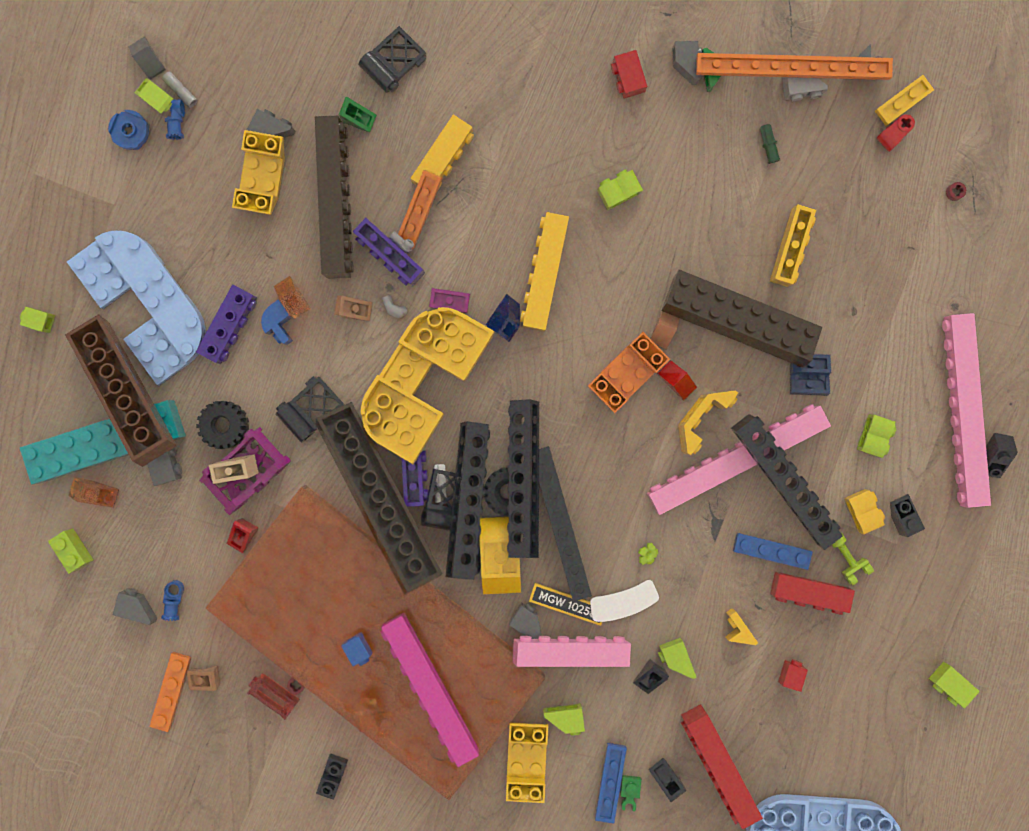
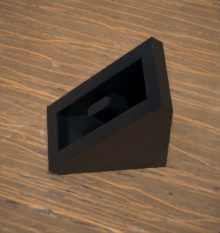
[633,659,669,694]

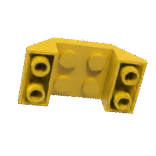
[232,130,285,215]
[678,390,738,455]
[479,516,521,595]
[506,723,548,803]

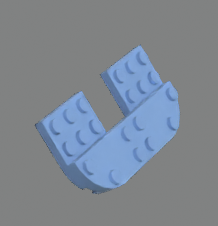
[67,231,206,386]
[746,794,901,831]

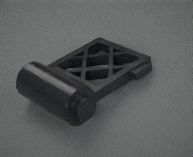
[358,26,426,93]
[275,376,345,443]
[421,469,473,531]

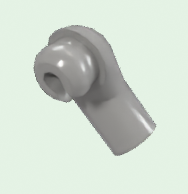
[389,231,414,253]
[382,295,407,318]

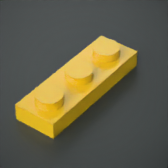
[875,75,934,126]

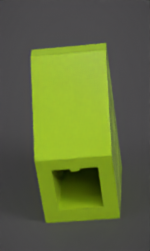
[134,78,173,113]

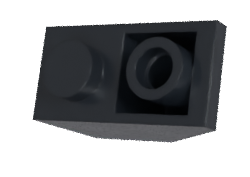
[986,433,1018,478]
[890,494,925,537]

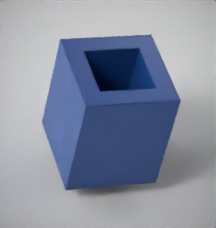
[341,632,373,666]

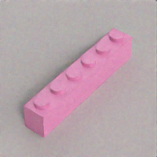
[513,636,631,667]

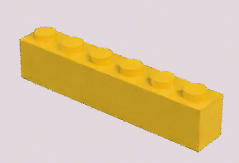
[520,212,569,332]

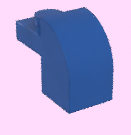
[261,300,294,345]

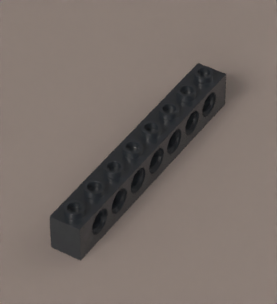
[507,399,539,558]
[731,414,843,550]
[445,421,490,580]
[539,446,592,602]

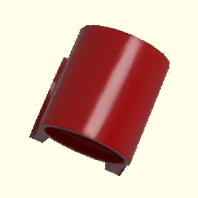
[876,114,915,152]

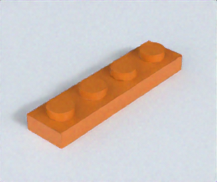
[398,169,443,249]
[149,652,192,732]

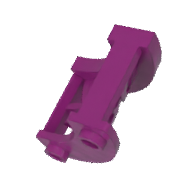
[199,427,291,516]

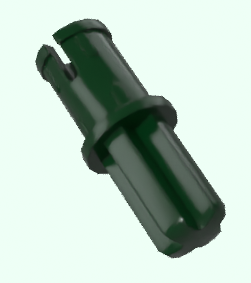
[760,124,780,164]

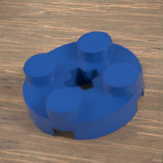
[108,110,149,150]

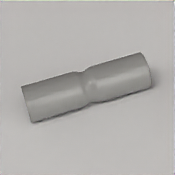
[162,71,198,108]

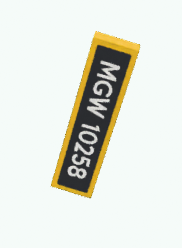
[529,583,602,626]

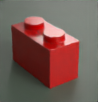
[611,50,648,99]

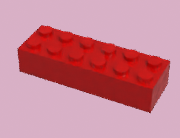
[681,704,763,830]

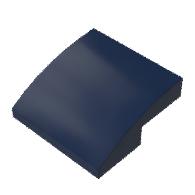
[790,354,832,396]

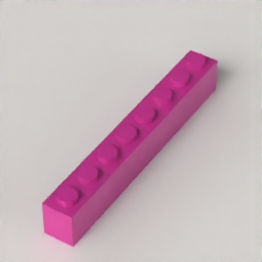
[380,613,479,767]

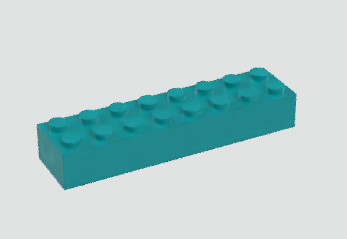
[20,400,186,485]

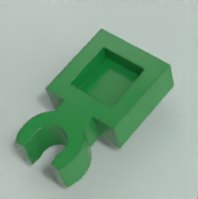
[620,775,642,812]

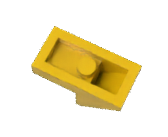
[725,609,758,645]

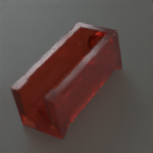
[247,673,300,720]

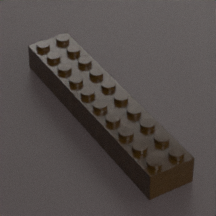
[315,402,442,596]

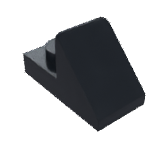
[648,758,687,802]

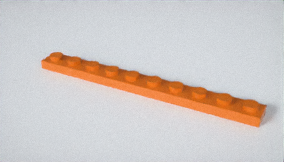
[696,53,893,80]

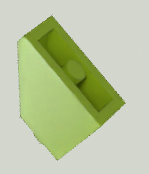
[658,638,697,679]
[543,703,585,736]

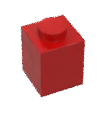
[778,659,808,692]

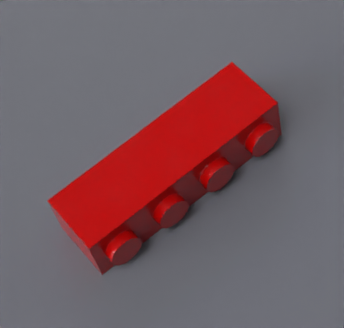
[770,572,855,615]

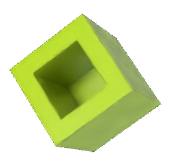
[20,306,56,333]

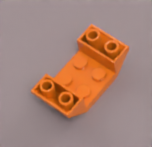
[588,332,670,413]

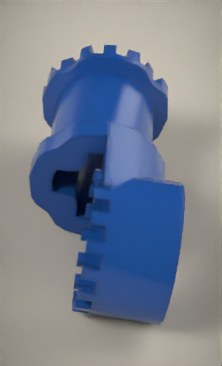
[165,99,185,140]
[161,580,184,621]

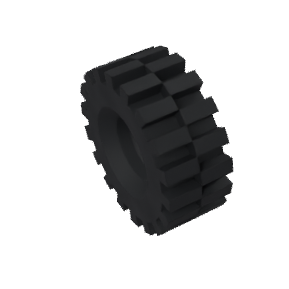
[196,401,249,449]
[484,467,524,516]

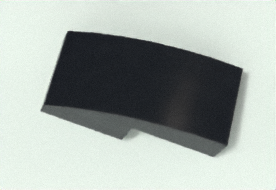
[316,753,348,800]

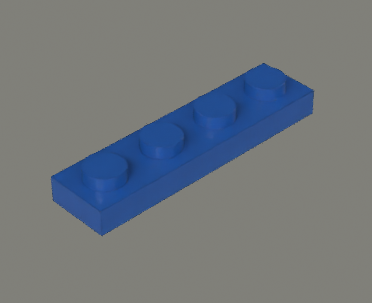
[733,532,813,570]
[595,743,627,824]

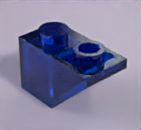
[485,294,520,342]

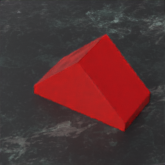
[657,360,697,401]
[227,518,258,553]

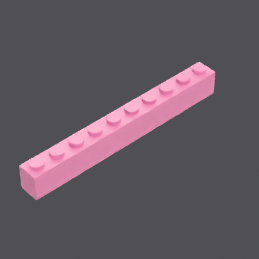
[942,313,991,508]
[647,404,831,515]

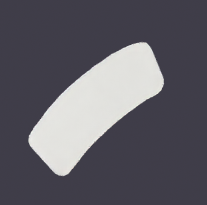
[590,580,659,622]

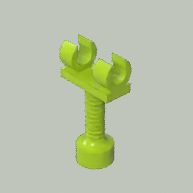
[832,533,874,586]

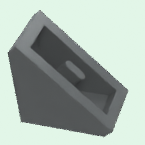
[128,36,166,80]

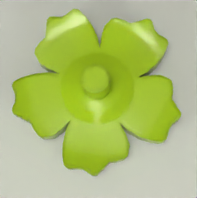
[638,542,658,565]

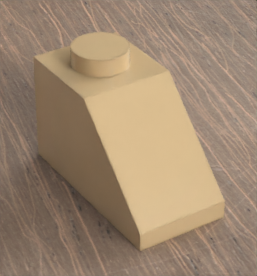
[209,455,259,484]

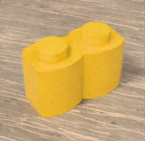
[844,489,885,535]

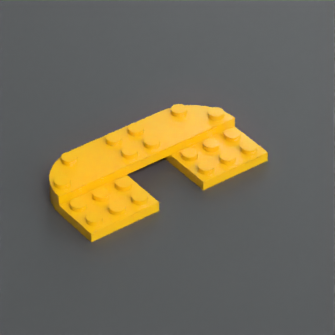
[361,307,495,464]

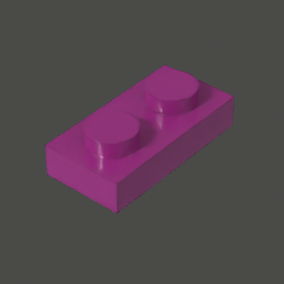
[429,288,470,313]

